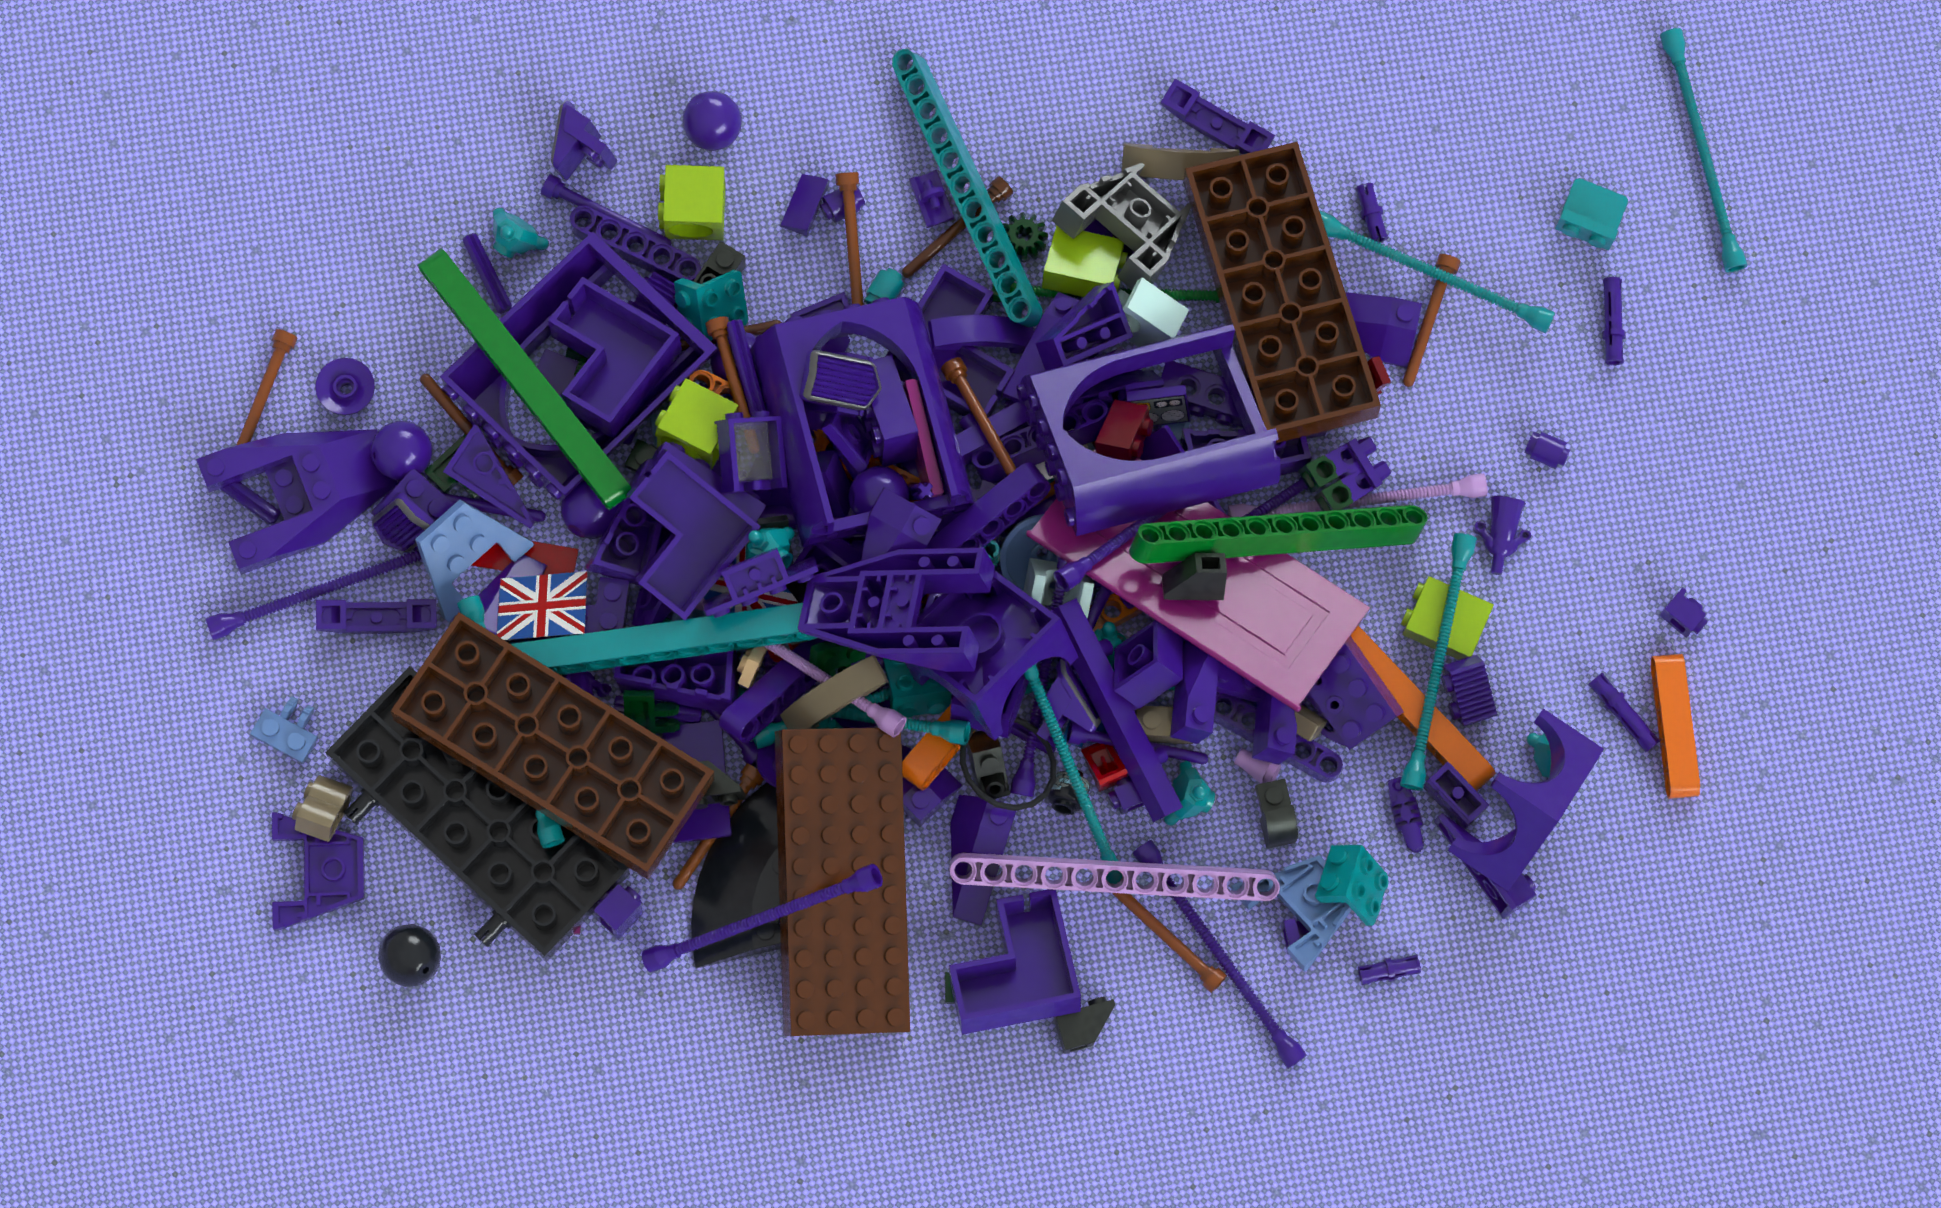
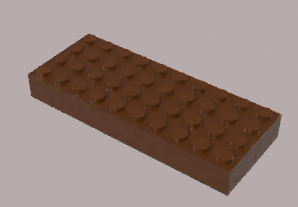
[1183,141,1381,443]
[391,612,715,879]
[775,728,910,1036]

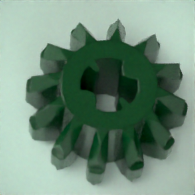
[1002,212,1048,263]

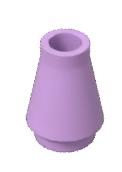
[1234,748,1281,784]

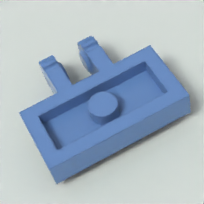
[250,696,318,764]

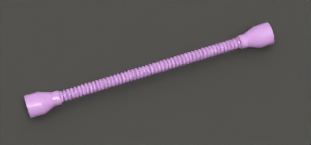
[1228,473,1488,517]
[695,598,907,738]

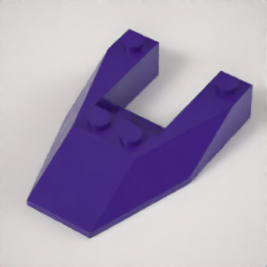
[196,429,398,575]
[798,547,995,672]
[1170,639,1297,765]

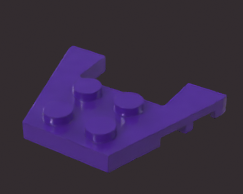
[272,812,365,931]

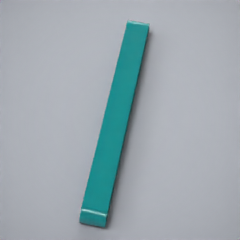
[892,49,1043,327]
[511,603,817,675]

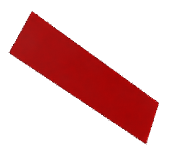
[471,541,579,575]

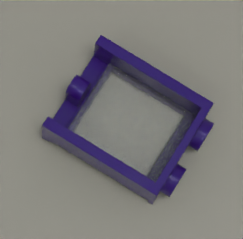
[714,411,788,493]

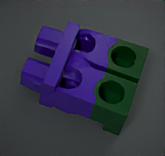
[1298,437,1391,511]

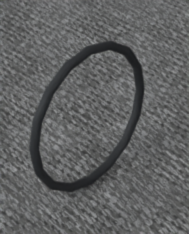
[959,717,1056,811]

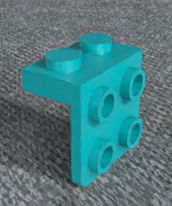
[1555,178,1628,251]
[674,270,749,341]
[883,658,952,718]
[1315,845,1389,926]

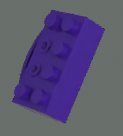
[1300,636,1404,750]

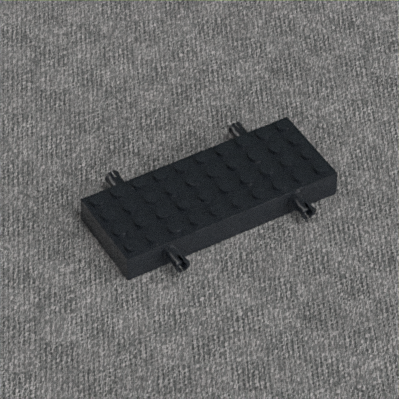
[325,666,630,962]

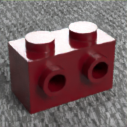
[1095,400,1153,461]

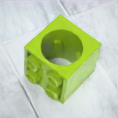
[658,165,726,241]
[655,378,739,470]

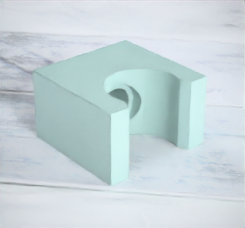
[1117,278,1189,347]
[1023,558,1094,618]

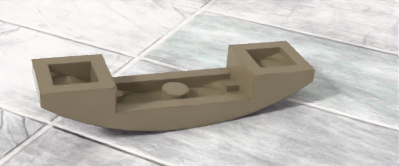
[1122,143,1239,180]
[780,655,889,729]

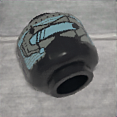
[1047,770,1090,815]

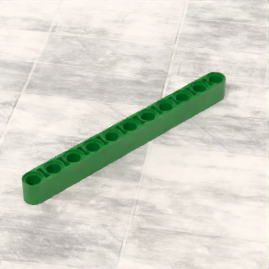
[417,248,631,510]
[1129,505,1428,564]

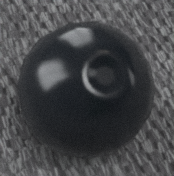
[378,924,441,987]

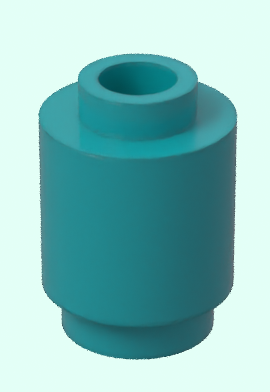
[864,268,905,304]

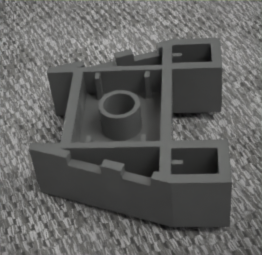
[1051,163,1192,290]

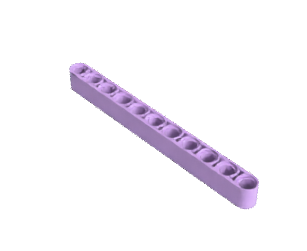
[949,853,1280,901]

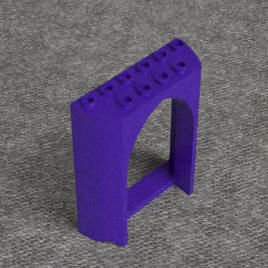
[440,231,717,500]
[751,297,975,548]
[1016,324,1280,536]

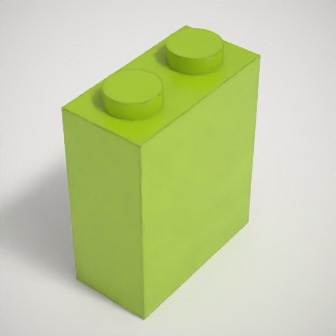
[1042,225,1128,297]
[1401,576,1494,660]

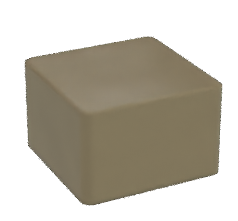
[1294,705,1327,742]

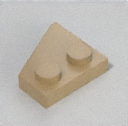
[737,646,768,688]

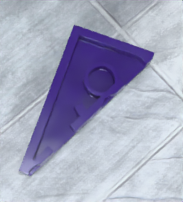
[443,424,535,529]

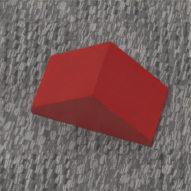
[1081,743,1128,792]

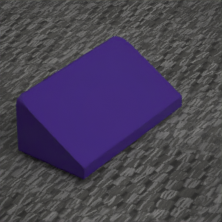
[780,174,829,237]

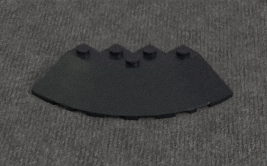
[691,782,781,969]

